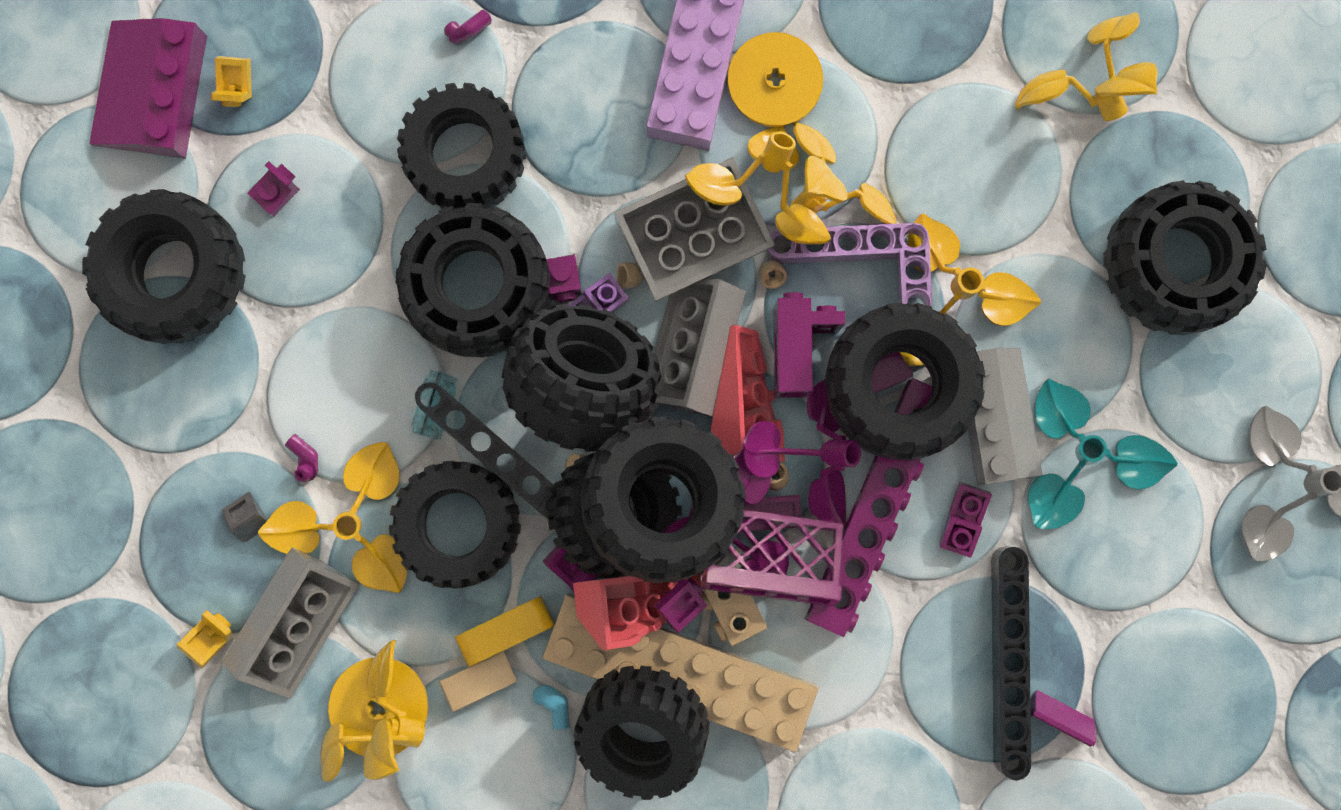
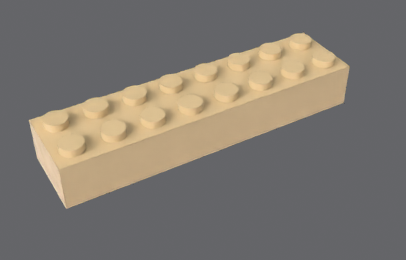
[542,593,819,752]

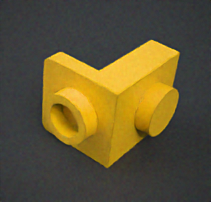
[211,56,252,107]
[177,610,231,669]

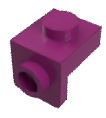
[543,547,597,592]

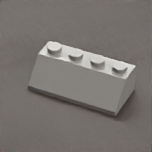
[654,278,746,417]
[968,348,1043,485]
[222,547,359,699]

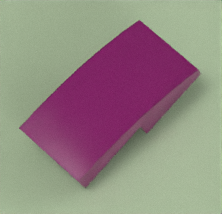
[939,481,992,558]

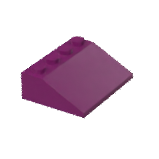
[89,18,207,159]

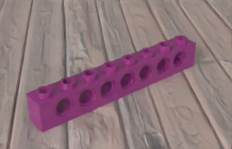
[804,378,932,637]

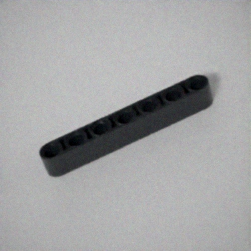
[415,382,556,520]
[991,546,1031,781]

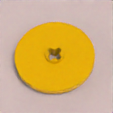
[727,32,823,127]
[328,657,429,756]

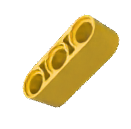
[454,596,555,667]

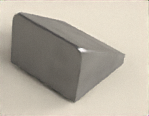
[222,492,268,542]

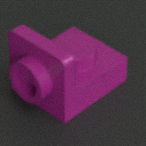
[247,161,300,217]
[547,254,582,303]
[654,577,708,633]

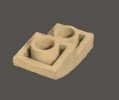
[439,651,517,712]

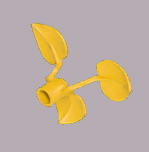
[1015,12,1158,121]
[790,122,897,224]
[685,126,831,244]
[899,213,1041,366]
[258,442,407,593]
[320,640,425,782]

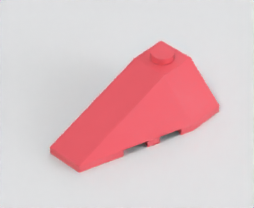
[711,325,785,462]
[573,573,701,650]

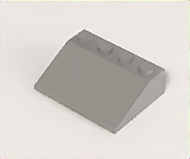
[614,157,775,302]

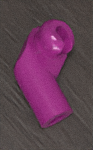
[444,10,492,44]
[285,434,318,483]

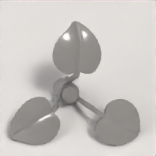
[1241,406,1341,561]

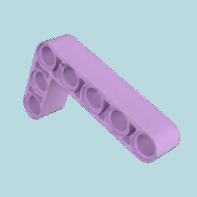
[767,223,932,306]

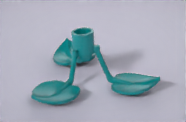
[1028,379,1178,529]

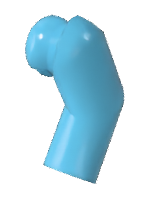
[533,685,570,729]

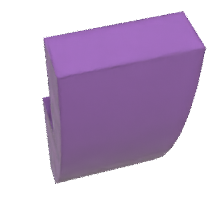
[567,273,629,313]

